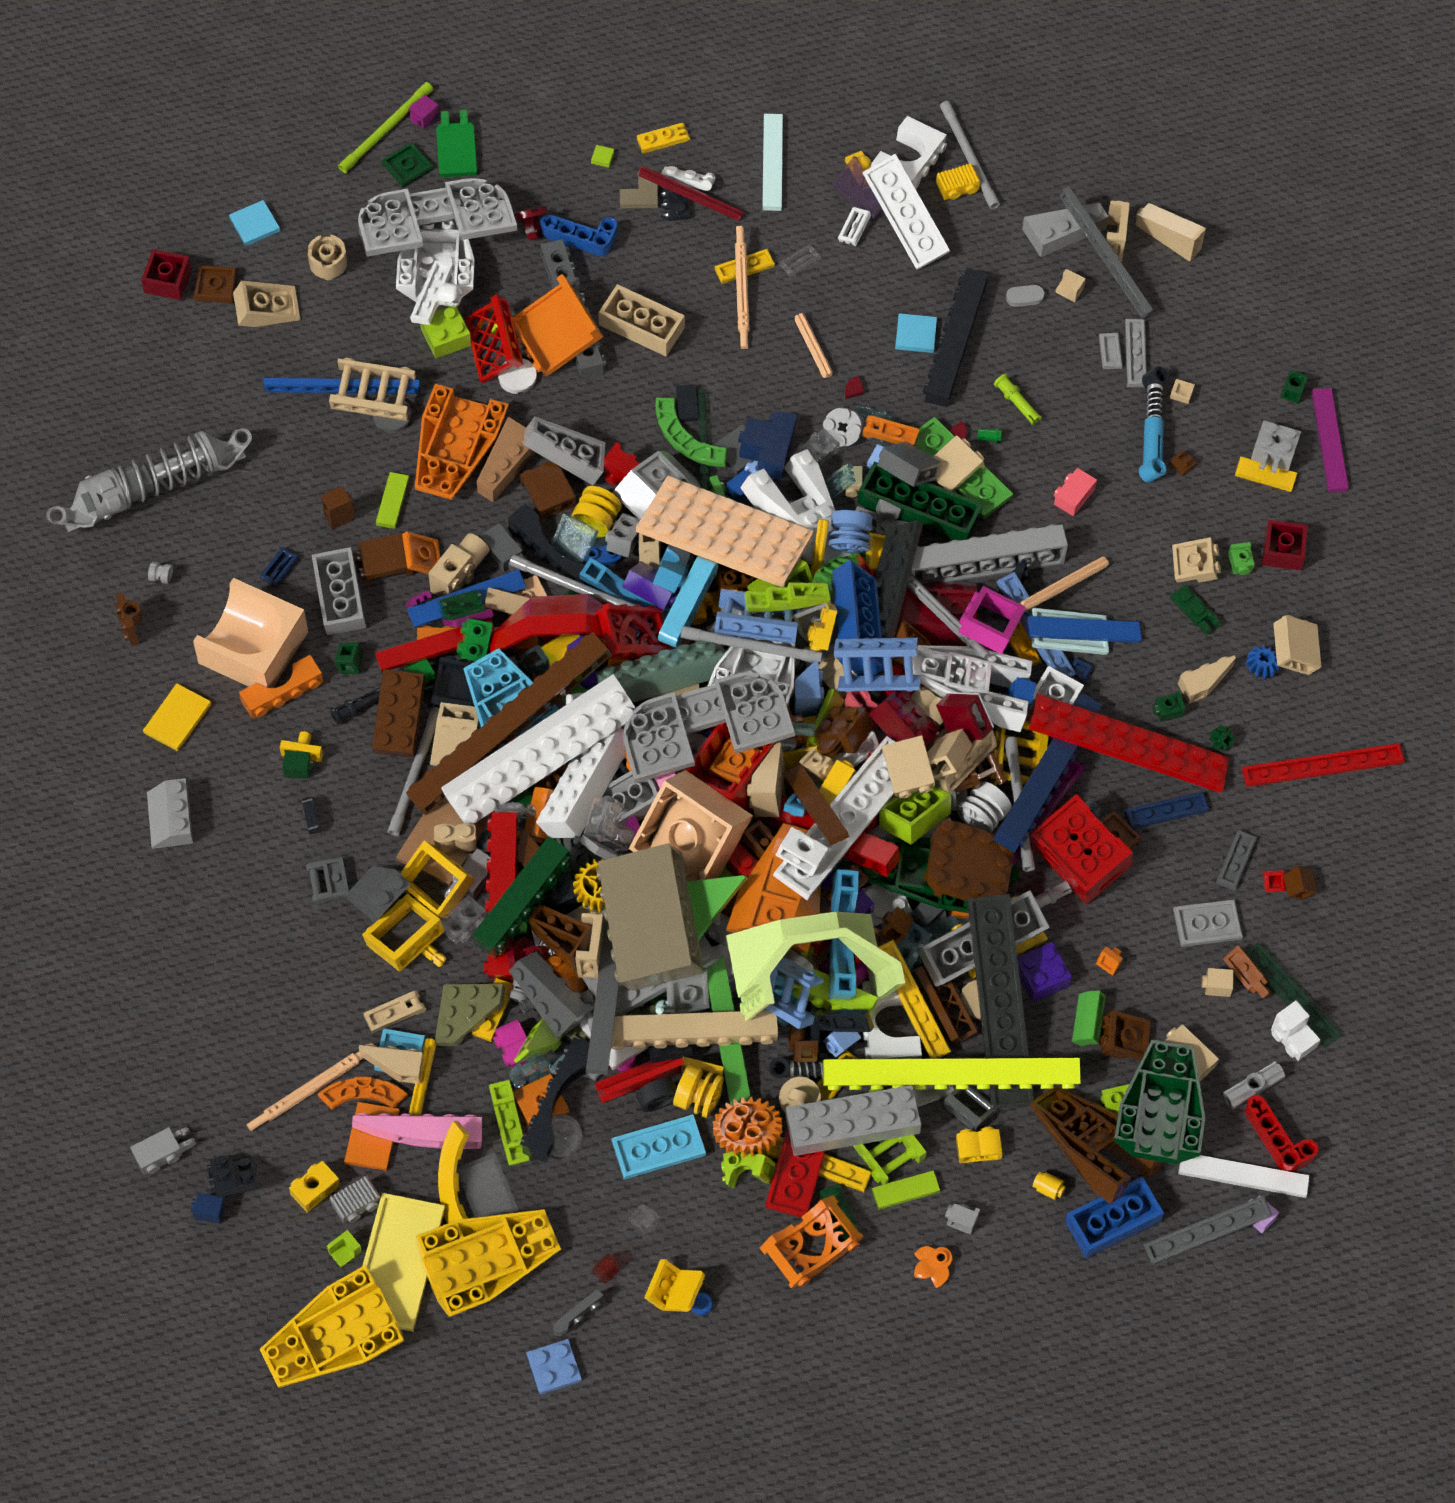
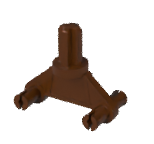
[955,753,1007,793]

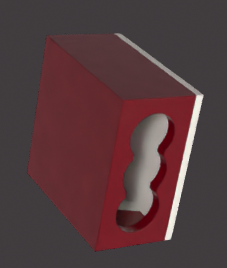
[936,692,994,740]

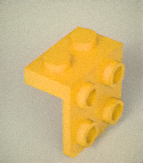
[644,1259,705,1312]

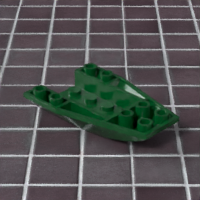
[859,838,969,913]
[1114,1039,1205,1164]

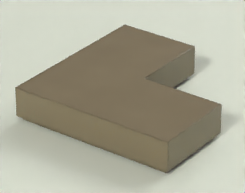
[620,176,658,208]

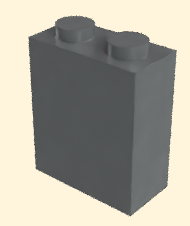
[877,441,942,487]

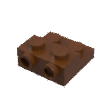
[1099,1010,1150,1061]

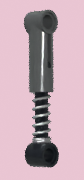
[768,1057,823,1078]

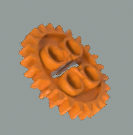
[713,1097,782,1157]

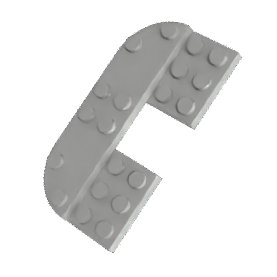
[358,178,517,256]
[623,672,795,783]

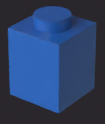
[726,470,750,503]

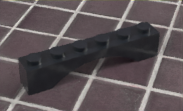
[508,503,596,589]
[520,1037,590,1163]

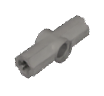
[1222,1062,1285,1110]

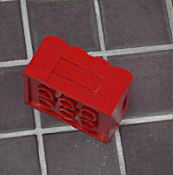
[683,723,779,811]
[1030,794,1133,905]

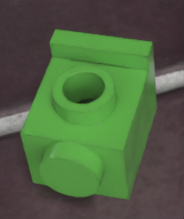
[1228,542,1254,575]

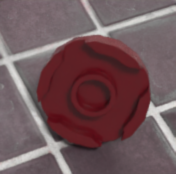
[514,206,549,241]
[508,937,549,969]

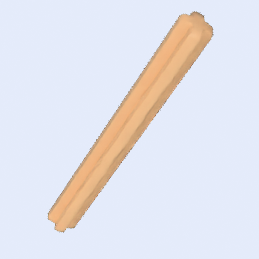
[1019,556,1109,612]

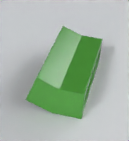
[1072,990,1106,1046]

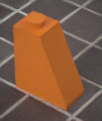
[524,787,554,843]

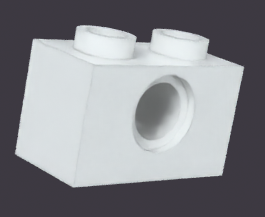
[776,827,828,876]

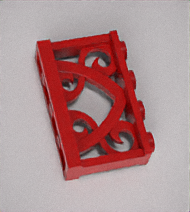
[595,603,674,659]

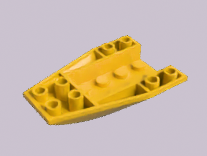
[416,1210,561,1317]
[260,1265,404,1388]

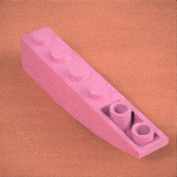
[352,1113,482,1149]

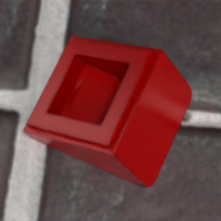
[1262,869,1286,892]

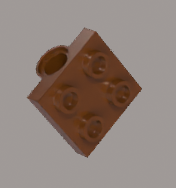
[114,592,142,646]

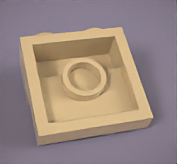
[1172,537,1221,583]

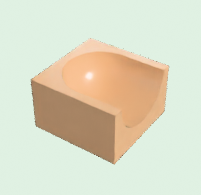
[193,578,308,688]
[629,770,753,882]

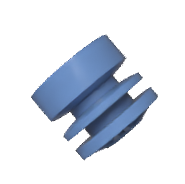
[828,510,873,553]

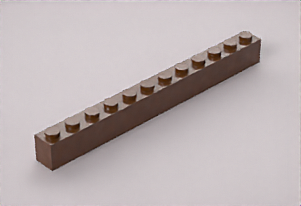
[406,632,612,816]

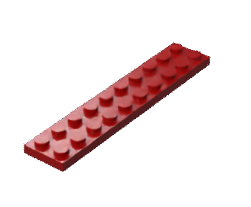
[1029,694,1229,793]

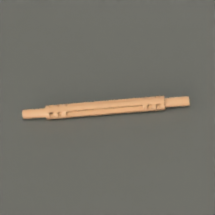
[735,226,750,349]
[246,1043,372,1131]

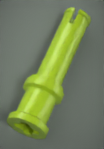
[994,374,1042,425]

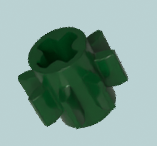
[1209,725,1235,751]

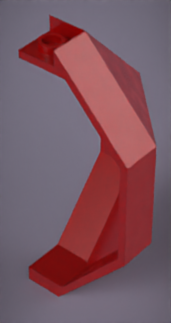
[490,594,637,653]

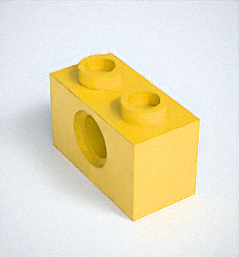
[289,1161,340,1213]

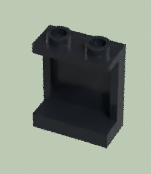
[430,656,475,708]

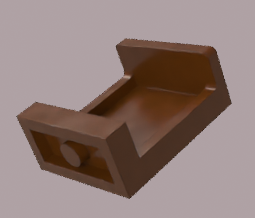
[520,461,576,521]
[355,533,414,585]

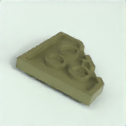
[435,984,505,1046]

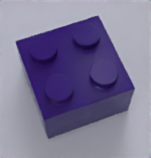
[1017,942,1072,1002]

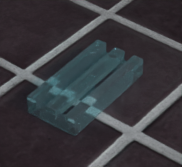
[824,463,856,499]

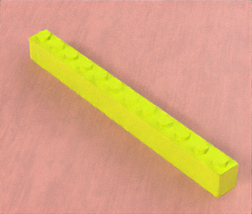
[823,1058,1080,1090]

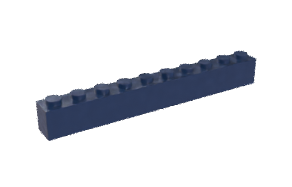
[993,693,1102,853]

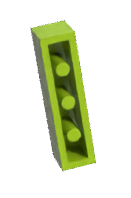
[791,969,878,1017]

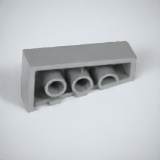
[1022,203,1109,257]

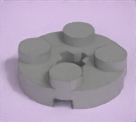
[823,407,863,447]

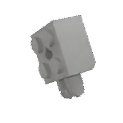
[1251,420,1301,473]

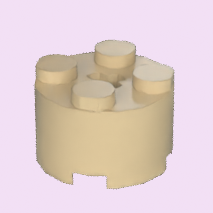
[308,235,347,280]

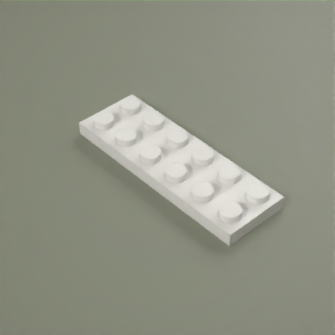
[862,154,950,270]

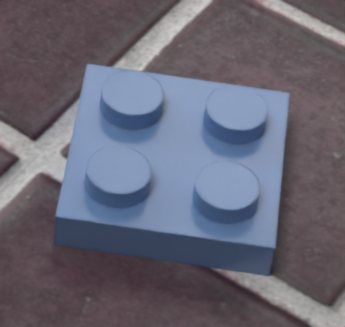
[526,1339,582,1395]

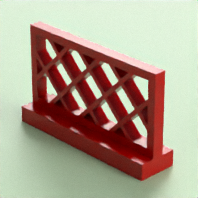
[465,294,524,383]
[594,1058,684,1103]

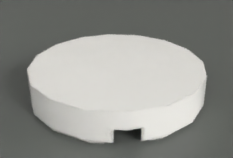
[498,358,537,394]

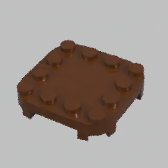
[924,819,1013,901]

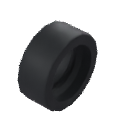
[636,1078,677,1112]

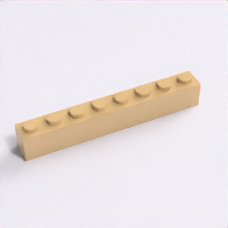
[611,1010,778,1050]

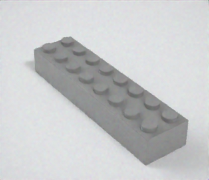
[910,524,1068,584]

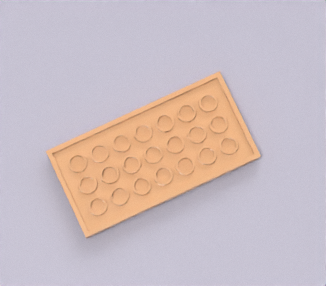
[636,476,814,587]

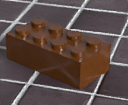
[372,669,426,758]

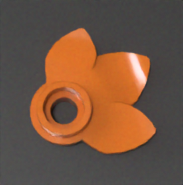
[914,1246,953,1288]

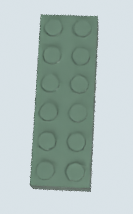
[596,641,724,703]

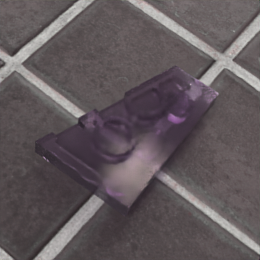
[831,156,882,221]

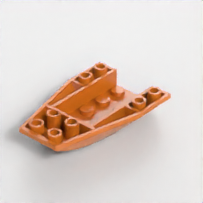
[415,384,509,500]
[726,823,821,954]

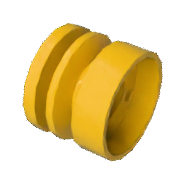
[571,486,622,538]
[673,1064,724,1118]

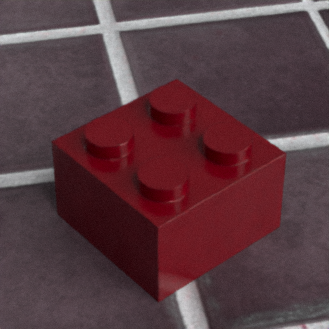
[141,249,192,300]
[1262,520,1308,571]

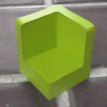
[327,1230,362,1267]

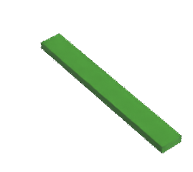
[706,957,753,1120]

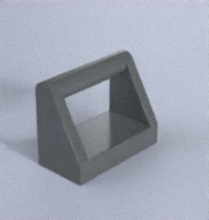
[943,1085,997,1132]

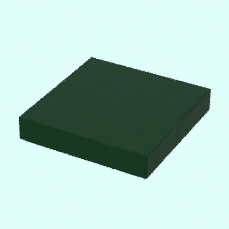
[381,142,434,188]

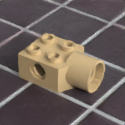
[429,534,489,597]

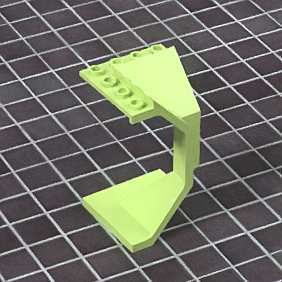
[726,912,905,1021]

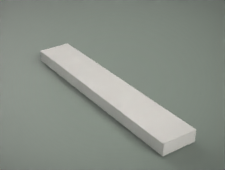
[1178,1155,1309,1198]

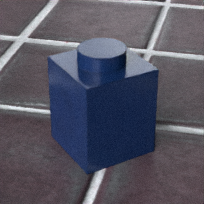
[191,1193,225,1224]

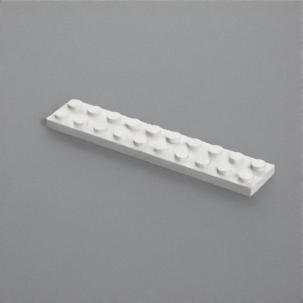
[773,736,895,900]

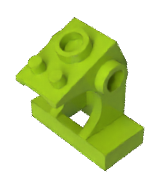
[721,1151,777,1189]

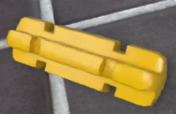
[421,945,446,967]

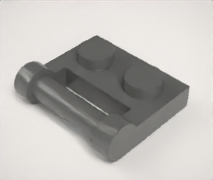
[306,857,349,905]

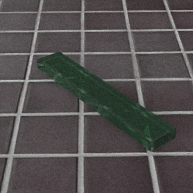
[1246,942,1341,1048]

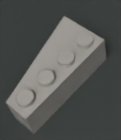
[523,416,605,485]

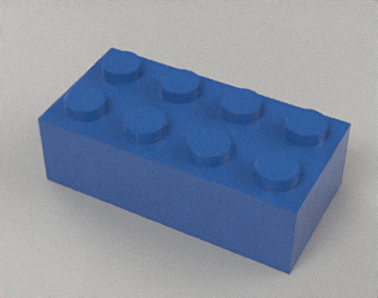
[1065,1177,1164,1258]

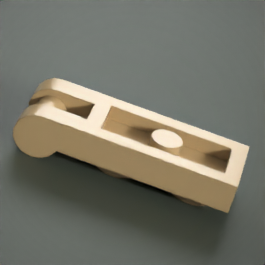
[363,991,426,1034]

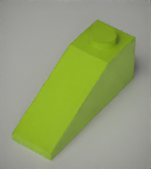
[514,1019,562,1063]

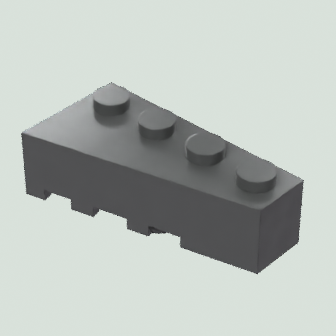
[509,952,594,1039]

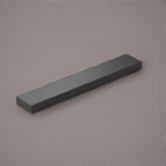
[1143,1195,1272,1265]

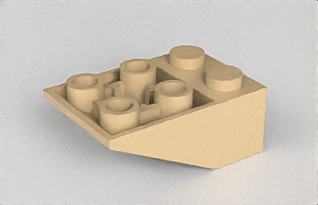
[430,702,480,766]

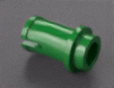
[978,428,1002,443]

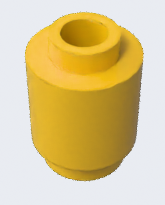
[1032,1172,1066,1200]

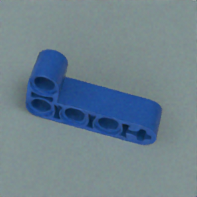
[540,214,617,256]

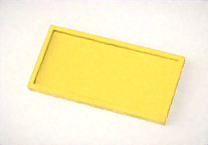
[363,1193,445,1332]

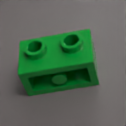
[457,618,493,661]

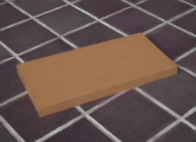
[396,798,501,887]

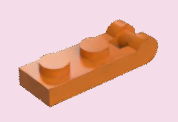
[861,415,920,446]

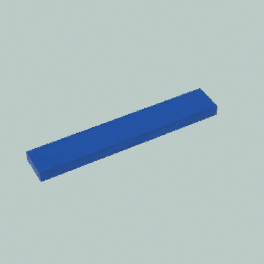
[407,569,526,628]
[1026,616,1141,643]

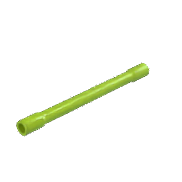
[338,82,433,173]

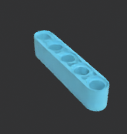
[658,556,718,648]

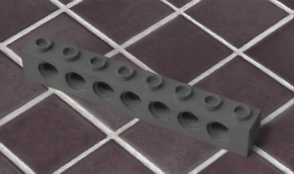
[540,239,606,379]

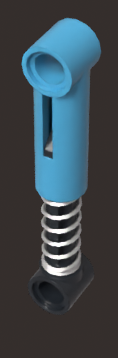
[1139,366,1169,483]

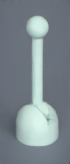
[655,999,668,1015]

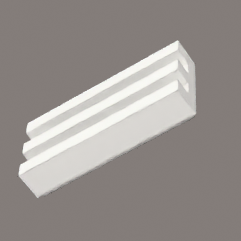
[838,207,871,246]

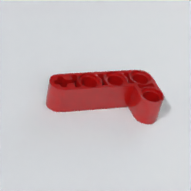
[1245,1095,1318,1172]

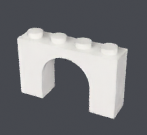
[871,116,947,189]
[860,981,922,1059]

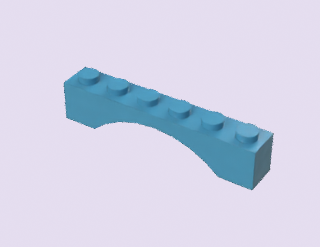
[580,557,692,627]
[829,870,859,1000]

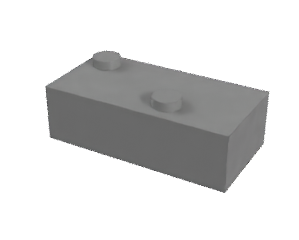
[312,547,367,635]

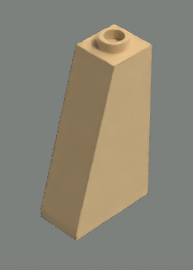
[1135,203,1206,261]

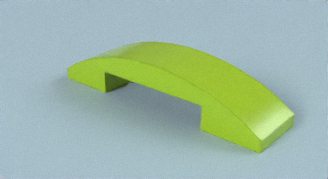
[489,1080,530,1166]

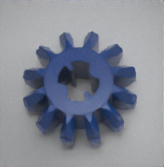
[1246,645,1280,680]

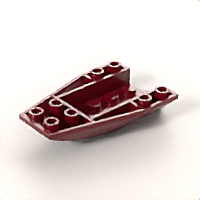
[898,581,977,646]

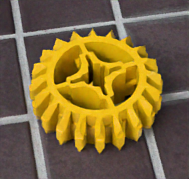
[573,858,606,913]

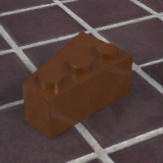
[528,904,592,972]

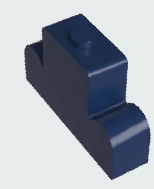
[738,411,797,480]

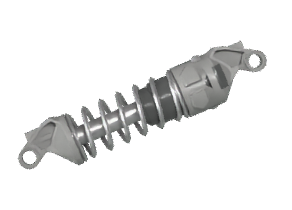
[46,428,252,532]

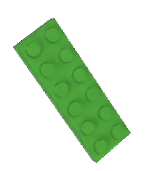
[915,417,1013,520]

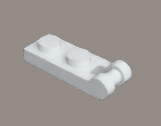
[661,166,715,191]

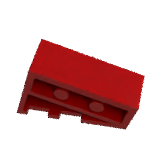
[604,442,640,486]

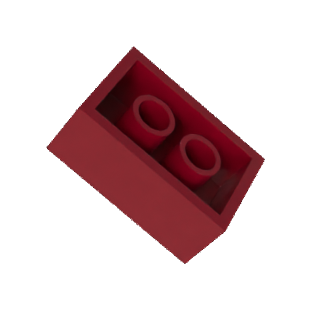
[869,690,941,747]

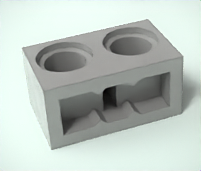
[605,513,640,558]

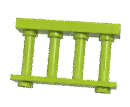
[853,1090,926,1185]

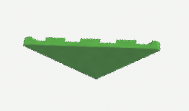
[687,875,748,940]

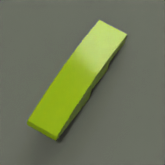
[744,582,831,612]

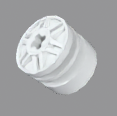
[957,781,1012,833]

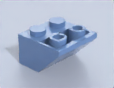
[794,662,824,717]

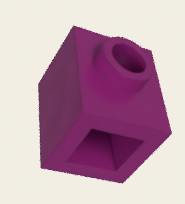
[409,95,439,129]

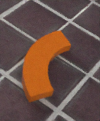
[317,1077,408,1110]

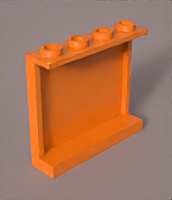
[512,274,603,376]

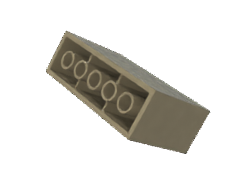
[596,843,704,991]

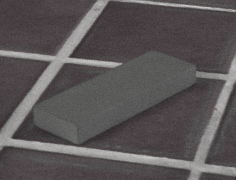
[1216,830,1257,891]

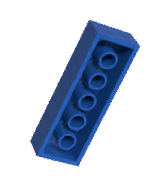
[832,560,884,676]

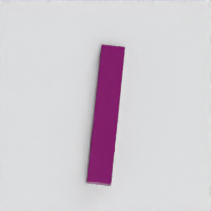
[1311,388,1348,492]

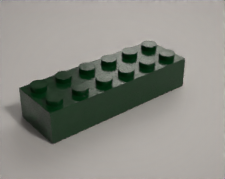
[857,461,983,541]
[472,836,571,959]

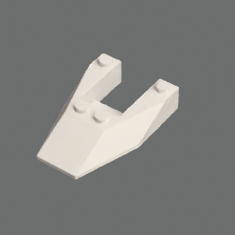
[740,449,850,566]
[912,645,1032,732]

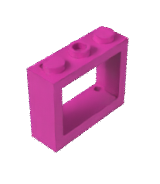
[958,586,1026,654]

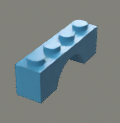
[653,544,692,593]

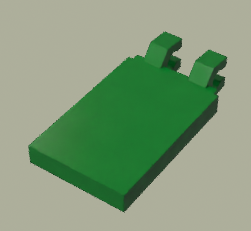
[436,110,477,178]

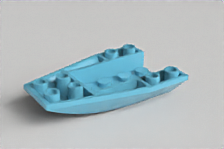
[463,648,559,739]

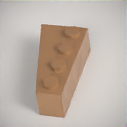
[477,417,536,503]

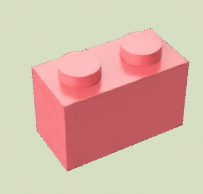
[1054,468,1097,516]

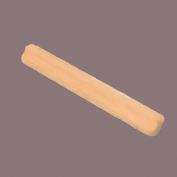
[795,313,833,378]

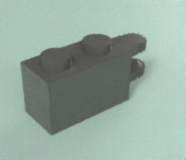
[480,523,526,573]

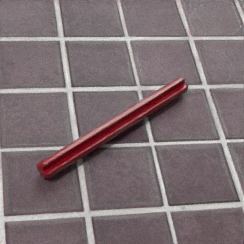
[638,166,743,221]

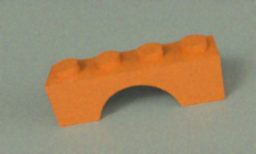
[239,655,323,719]

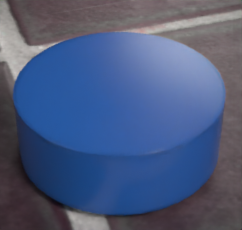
[691,1293,712,1316]

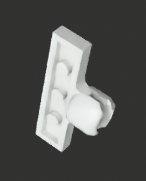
[410,260,462,325]

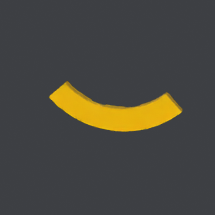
[438,1121,469,1224]

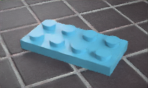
[611,1115,706,1180]

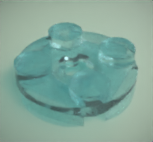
[509,1054,552,1088]

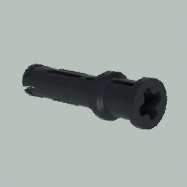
[329,686,381,725]

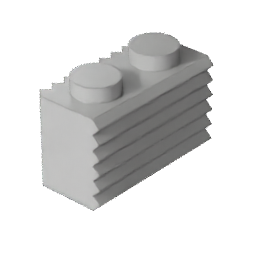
[330,1176,381,1224]

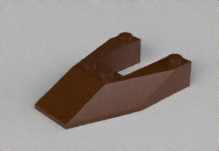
[1030,1086,1162,1204]

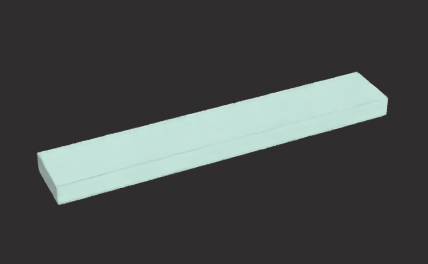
[763,114,783,211]

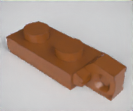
[1223,945,1272,999]

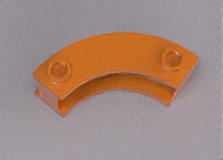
[760,1195,864,1288]

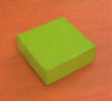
[591,145,614,168]

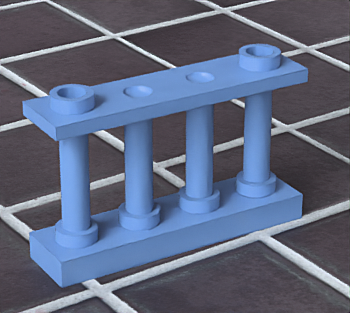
[714,589,800,644]
[834,638,921,692]
[736,956,823,1029]

